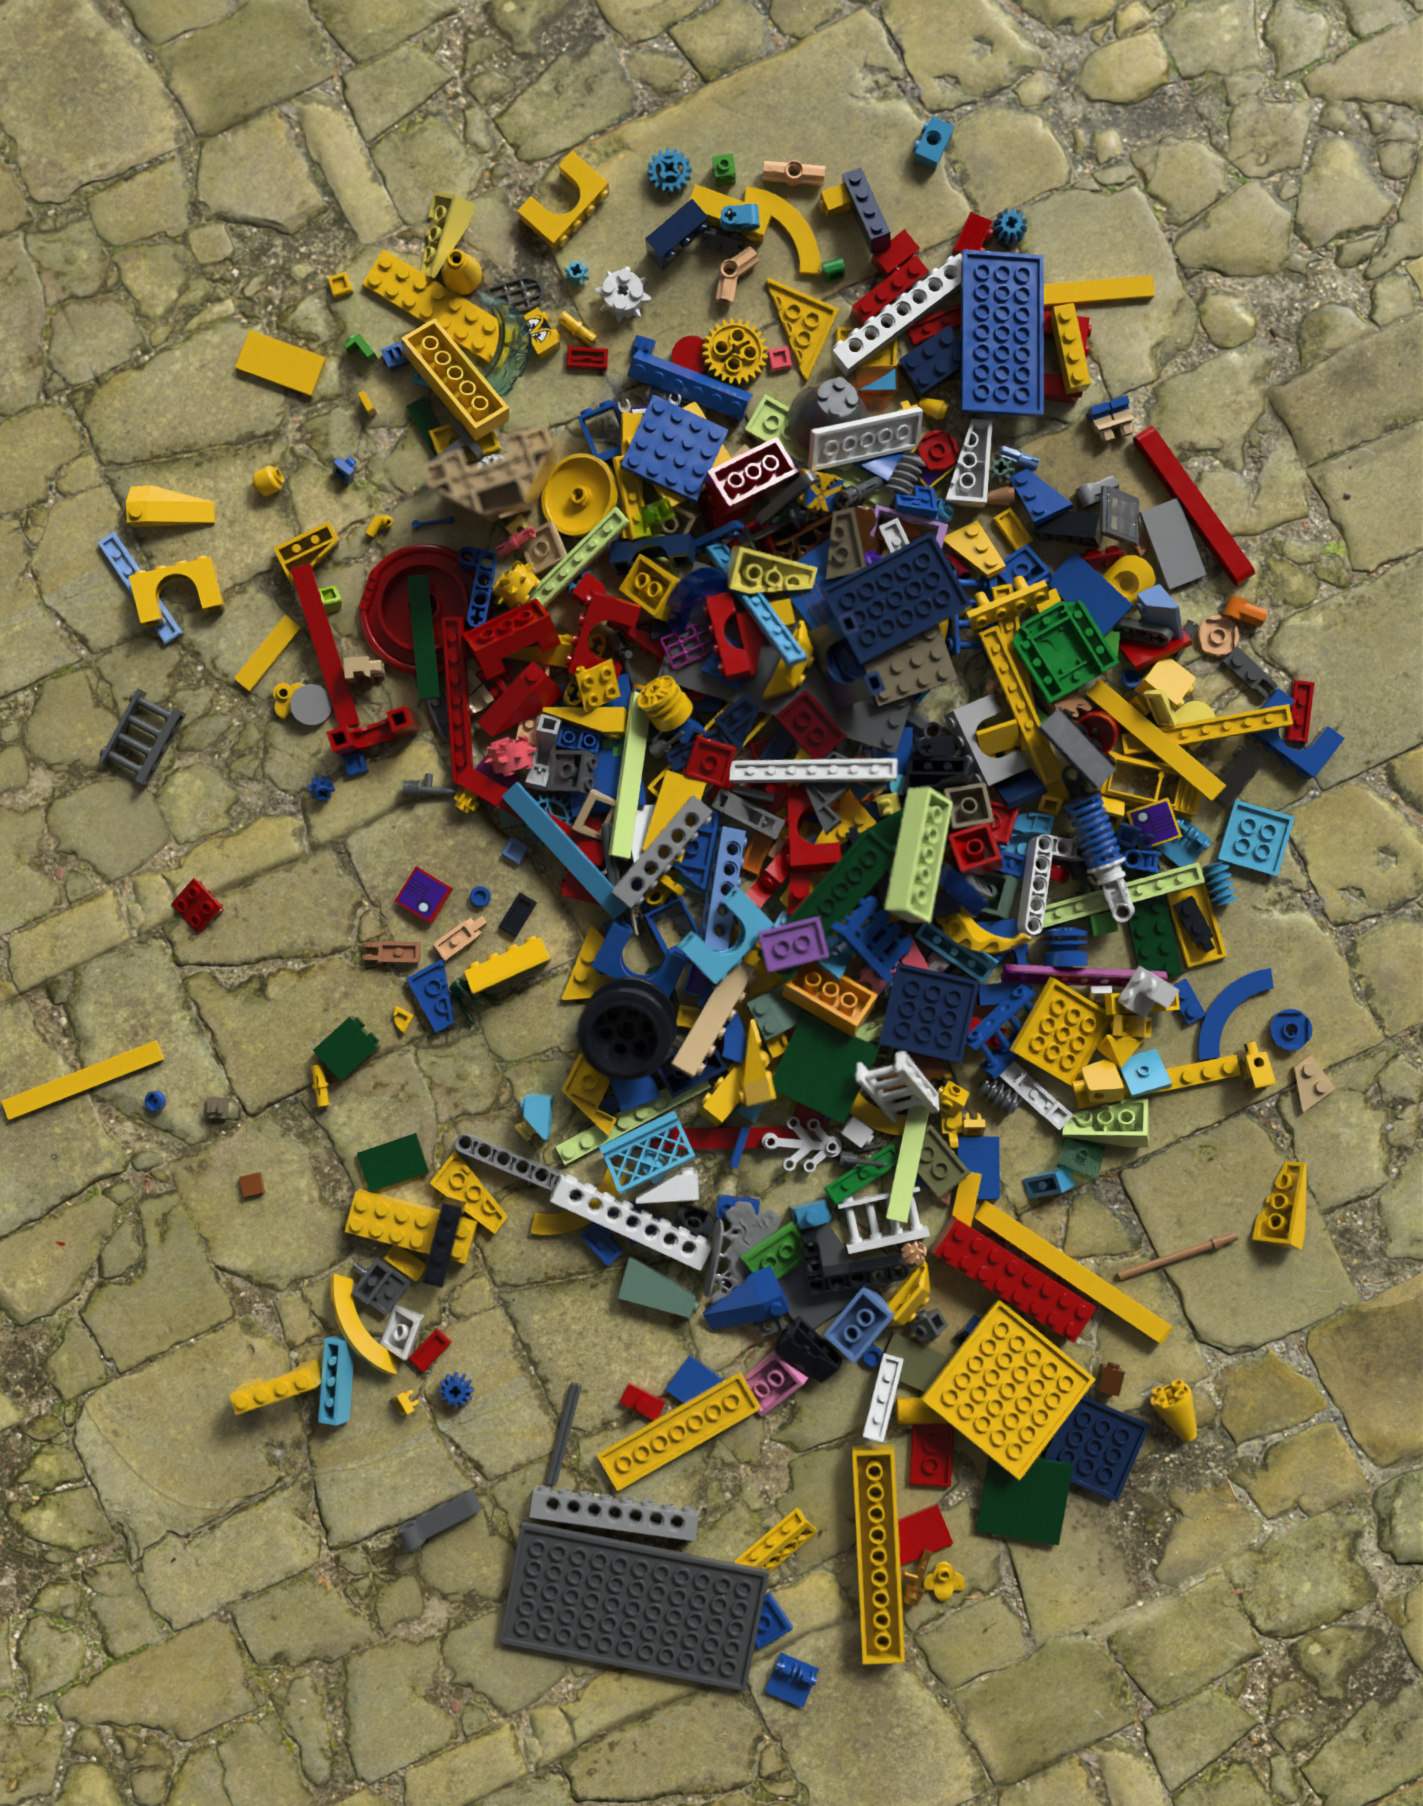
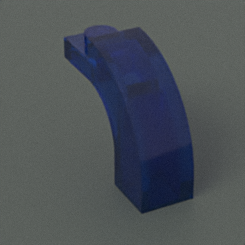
[666,567,728,633]
[937,861,989,918]

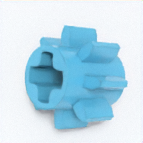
[564,260,589,287]

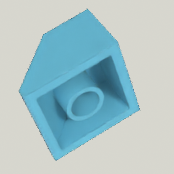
[520,1093,554,1139]

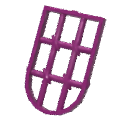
[659,623,716,670]

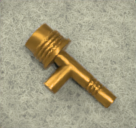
[902,1549,932,1606]

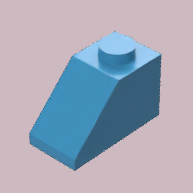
[1023,1166,1076,1199]

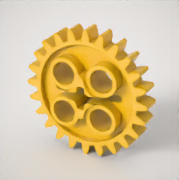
[702,318,768,386]

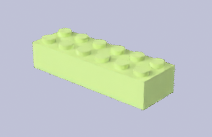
[885,787,953,923]

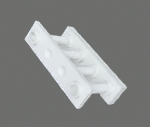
[855,1051,939,1123]
[837,1185,930,1254]

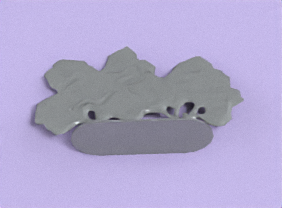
[704,1201,781,1305]

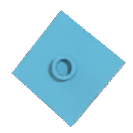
[1117,1049,1172,1098]

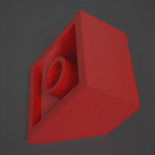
[948,822,1003,875]

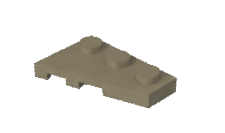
[826,507,866,579]

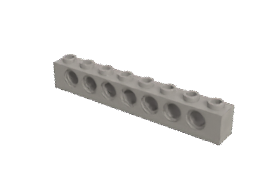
[529,1485,699,1541]

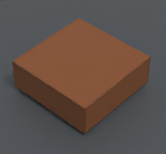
[239,1172,265,1197]

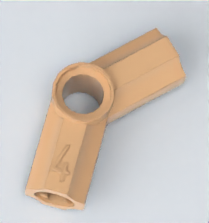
[716,246,760,305]

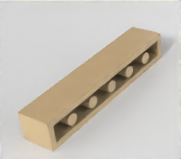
[672,961,757,1079]

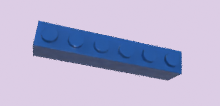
[627,350,753,420]

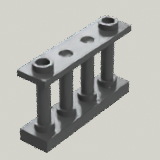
[99,689,186,786]

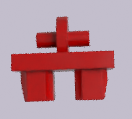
[476,665,512,699]

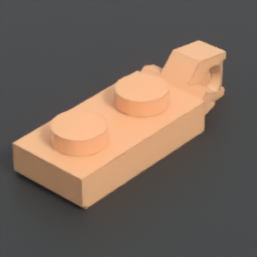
[432,916,488,961]

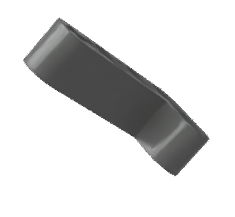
[397,1489,482,1552]

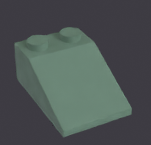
[962,871,1019,920]
[745,983,814,1040]

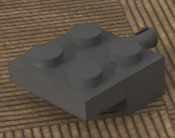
[351,1257,412,1316]

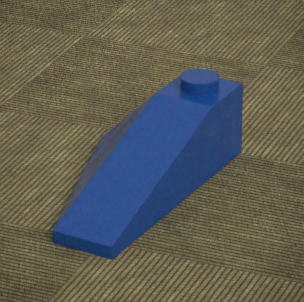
[703,1266,789,1330]

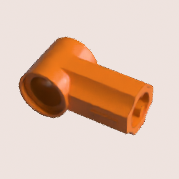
[1222,595,1267,628]

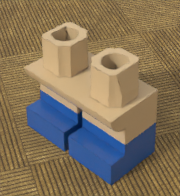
[1087,395,1134,444]

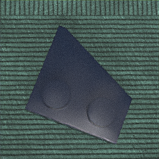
[714,693,760,751]

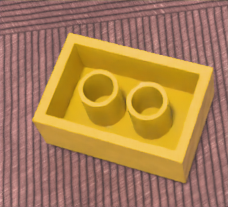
[619,554,691,624]

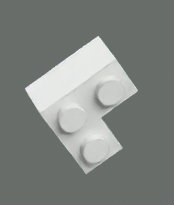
[1117,966,1179,1018]

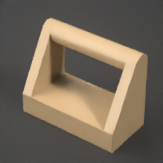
[572,789,616,841]

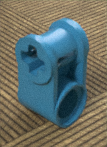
[720,204,760,231]

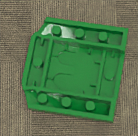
[1010,601,1120,705]

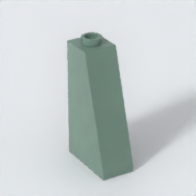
[618,1255,699,1318]

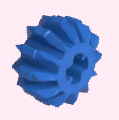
[438,1372,474,1409]

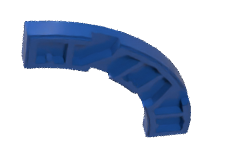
[1197,968,1274,1060]

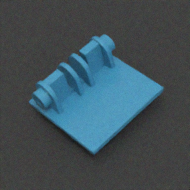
[1155,814,1212,867]

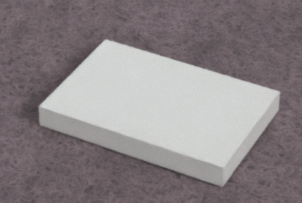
[631,804,676,869]

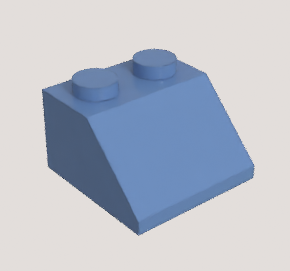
[1136,584,1183,639]

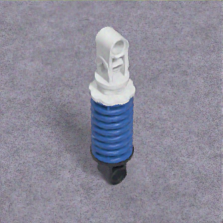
[1061,765,1135,922]

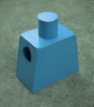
[789,1197,832,1229]

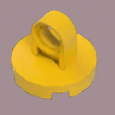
[645,868,685,907]

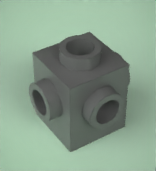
[910,1308,948,1342]

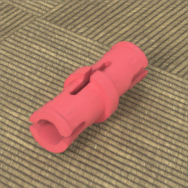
[496,526,536,558]

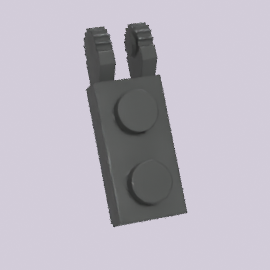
[1222,646,1278,700]

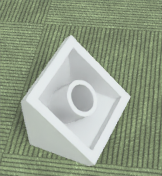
[380,1305,425,1360]

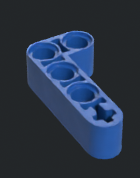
[457,546,497,630]

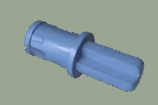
[998,446,1040,471]

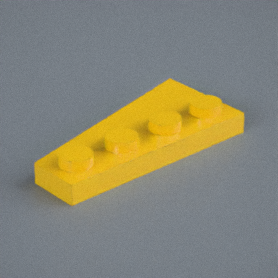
[429,1150,508,1234]

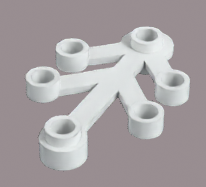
[761,1116,842,1172]

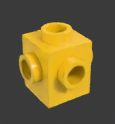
[936,1080,970,1118]

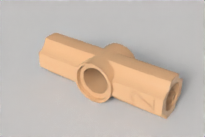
[763,160,825,186]

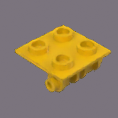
[575,659,621,712]

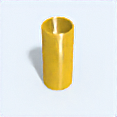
[896,1397,951,1425]

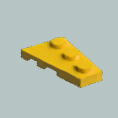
[943,520,1006,579]

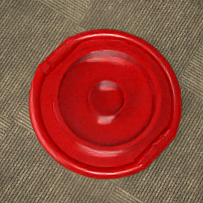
[358,544,493,675]

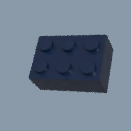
[897,325,961,400]

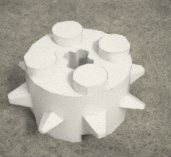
[595,266,651,322]

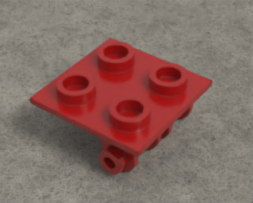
[171,878,224,934]

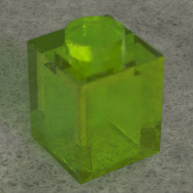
[639,497,675,528]

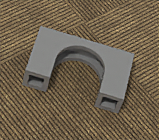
[944,694,1028,788]

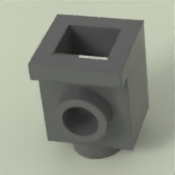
[753,1315,786,1337]

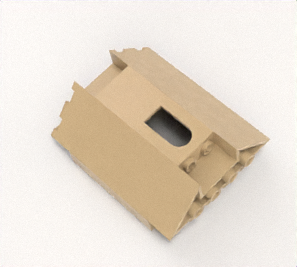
[422,425,558,524]

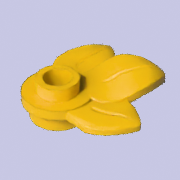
[273,682,304,719]
[923,1561,965,1602]

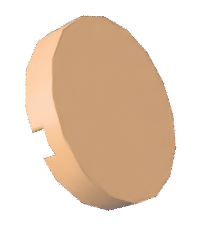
[1197,615,1239,657]

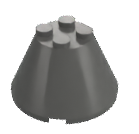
[788,377,869,453]

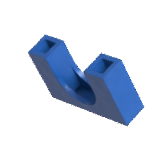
[1247,688,1345,779]
[591,919,688,997]
[976,919,1032,1006]

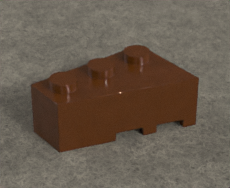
[877,1052,953,1092]

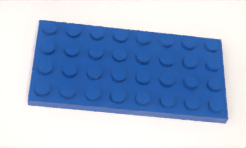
[961,250,1044,417]

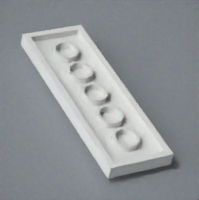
[808,407,923,471]

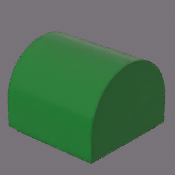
[821,257,845,282]

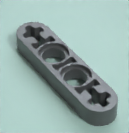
[755,470,818,527]

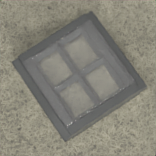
[1100,486,1139,546]

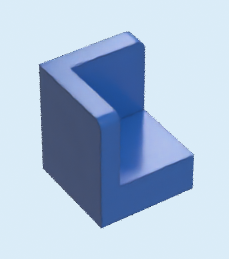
[671,718,708,745]

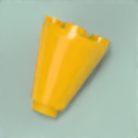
[441,249,482,296]
[1151,1379,1197,1442]

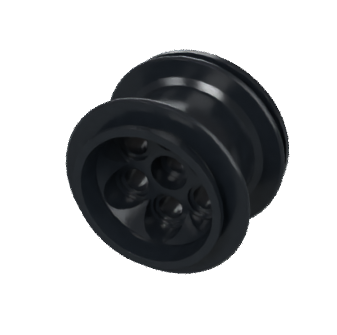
[577,976,676,1081]

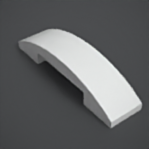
[999,1061,1073,1130]

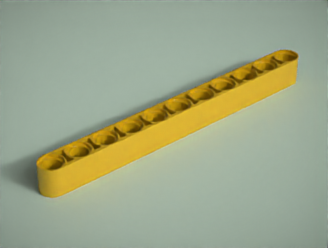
[974,1200,1174,1345]

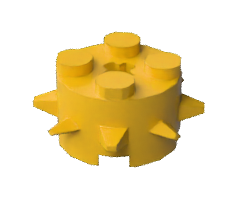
[492,560,540,609]

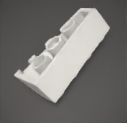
[945,419,992,508]

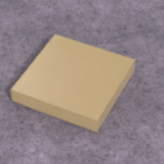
[521,521,567,576]

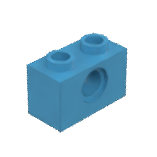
[912,116,954,171]

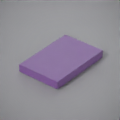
[757,916,830,973]

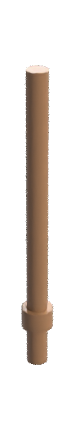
[1117,1232,1238,1280]

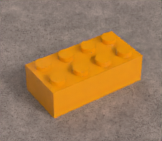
[782,961,877,1037]

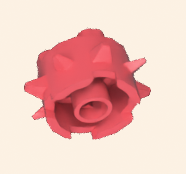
[483,735,537,776]

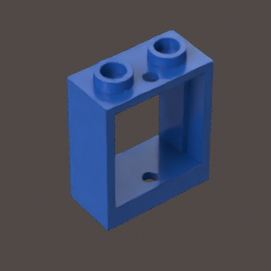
[577,400,621,462]
[645,894,700,956]

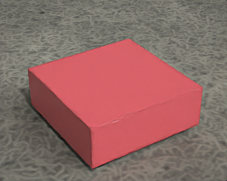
[768,346,792,372]

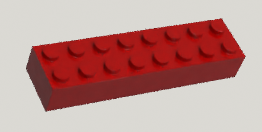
[931,1215,1096,1343]

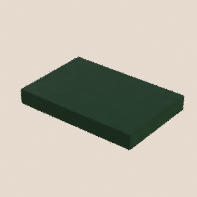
[357,1133,430,1192]

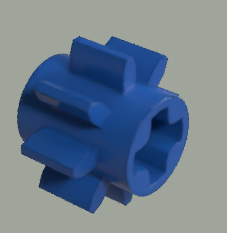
[308,775,335,801]

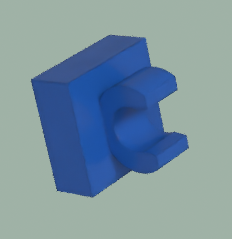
[630,335,656,357]
[333,456,357,485]

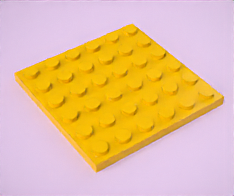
[921,1299,1096,1480]

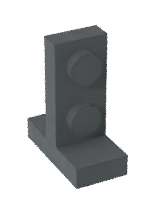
[429,419,484,463]

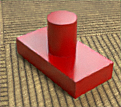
[787,873,811,915]
[619,1382,666,1420]

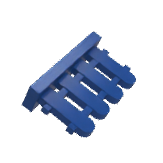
[831,896,913,984]

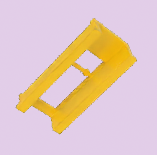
[1099,751,1202,821]

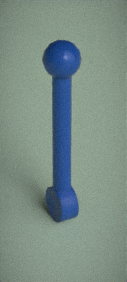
[412,516,454,529]

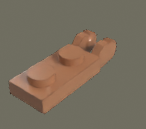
[363,941,421,963]

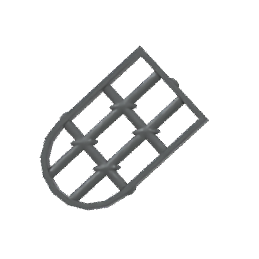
[487,276,543,319]

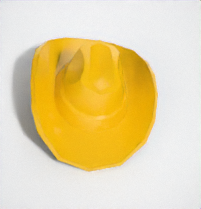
[1103,555,1156,615]

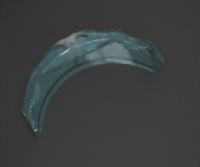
[476,290,532,397]

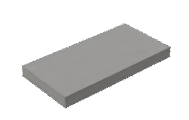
[1139,498,1207,590]

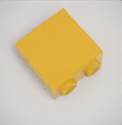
[1135,656,1196,710]

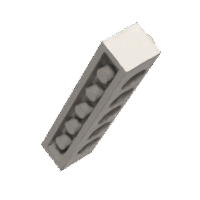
[611,795,713,908]

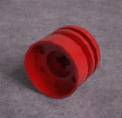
[1076,711,1119,754]

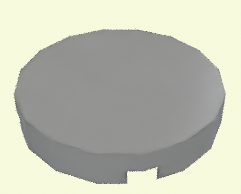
[290,684,332,725]

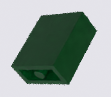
[313,1016,381,1081]

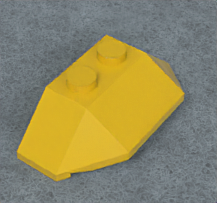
[763,620,815,700]
[886,1261,930,1327]

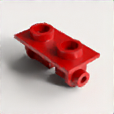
[1079,545,1125,570]

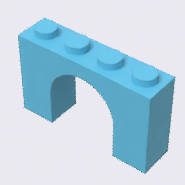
[677,887,774,984]

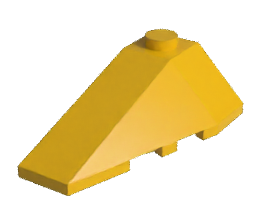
[126,485,215,528]

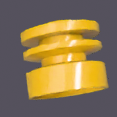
[637,676,693,732]

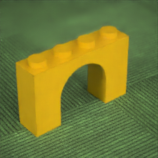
[517,151,610,250]
[129,556,225,628]
[229,1358,322,1415]

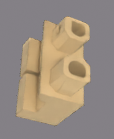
[343,656,385,684]
[446,669,495,717]

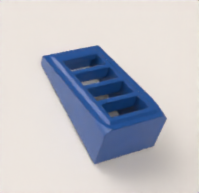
[380,342,410,372]

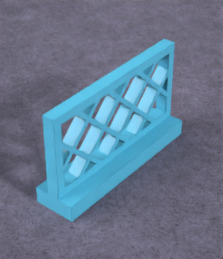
[599,1111,696,1194]

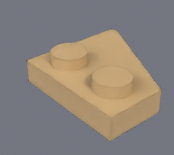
[1292,1055,1336,1112]

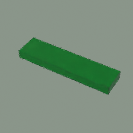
[823,1144,899,1206]

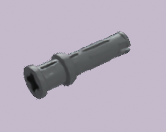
[835,476,882,509]

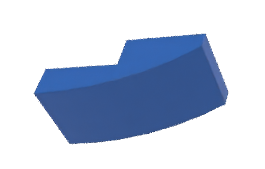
[556,725,602,754]

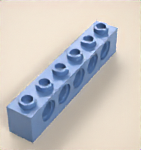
[699,826,747,951]

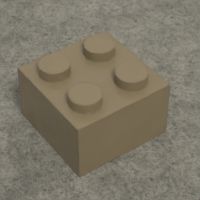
[942,783,994,834]

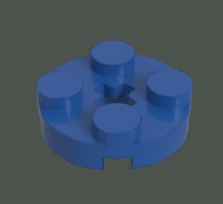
[1269,1009,1312,1050]

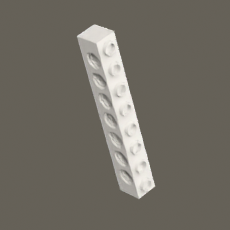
[831,253,961,376]
[550,1174,712,1271]

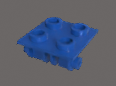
[765,1652,819,1708]

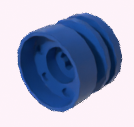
[1043,927,1088,966]

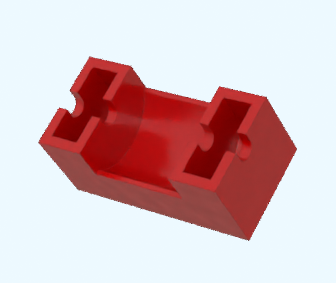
[462,598,561,680]

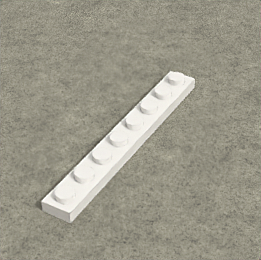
[730,758,898,783]

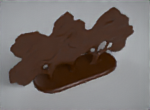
[771,505,884,562]

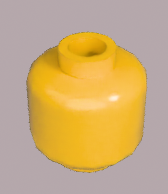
[252,466,284,496]

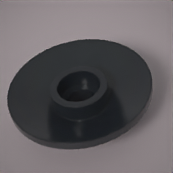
[673,1206,715,1237]

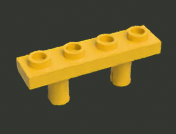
[966,576,1050,631]

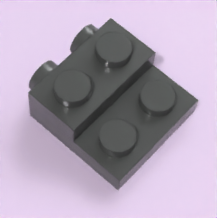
[546,750,597,795]

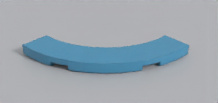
[952,813,1056,874]

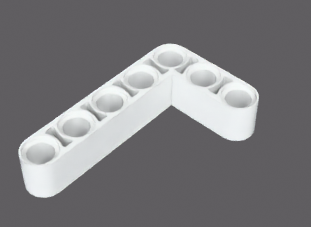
[1017,834,1090,936]

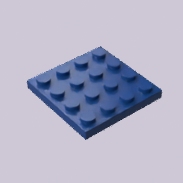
[620,394,728,504]

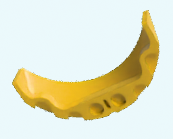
[936,843,1032,953]

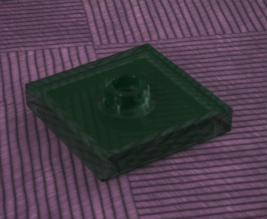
[1056,1137,1106,1184]

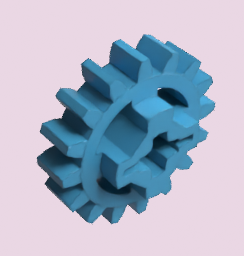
[647,148,692,195]

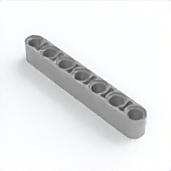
[455,1133,586,1199]

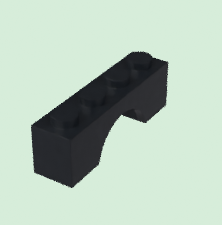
[422,1197,467,1288]

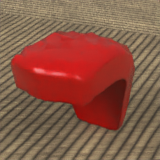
[1036,861,1069,884]

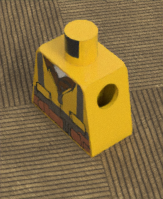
[1240,1042,1276,1092]

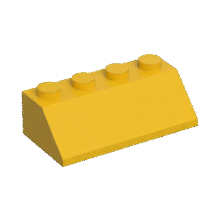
[464,935,551,994]

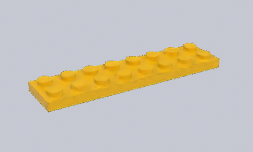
[362,249,522,370]
[596,1371,761,1491]

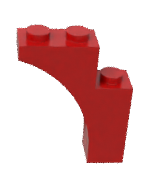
[733,846,792,921]

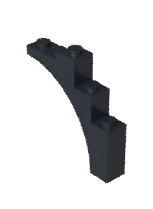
[845,826,961,919]

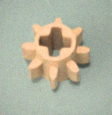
[901,1240,927,1266]

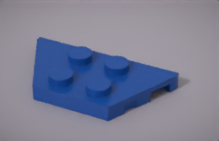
[670,811,721,890]

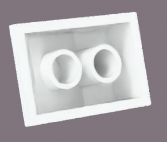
[636,1167,699,1204]

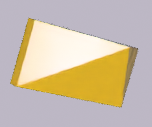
[1097,1035,1143,1068]

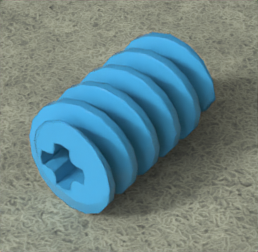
[1202,861,1238,906]

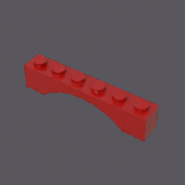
[571,572,669,666]

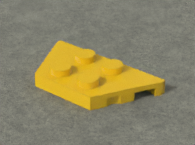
[561,925,613,1000]

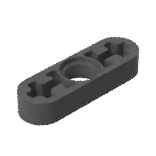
[1113,618,1173,646]

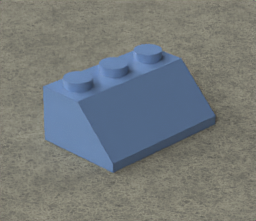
[824,1286,894,1364]

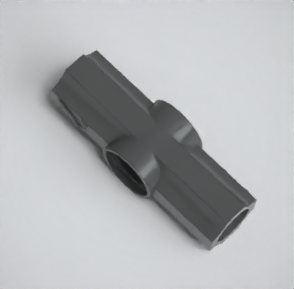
[905,708,958,752]

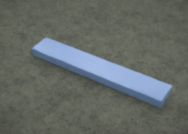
[97,532,184,645]

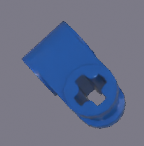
[1120,850,1161,873]

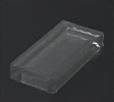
[592,369,631,415]

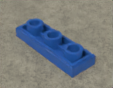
[694,520,745,556]

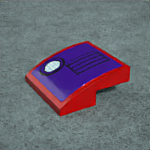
[395,866,453,924]

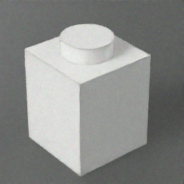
[840,1115,874,1148]

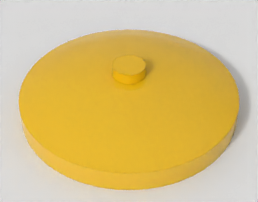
[541,453,618,537]

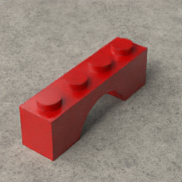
[851,255,929,328]
[703,592,751,682]

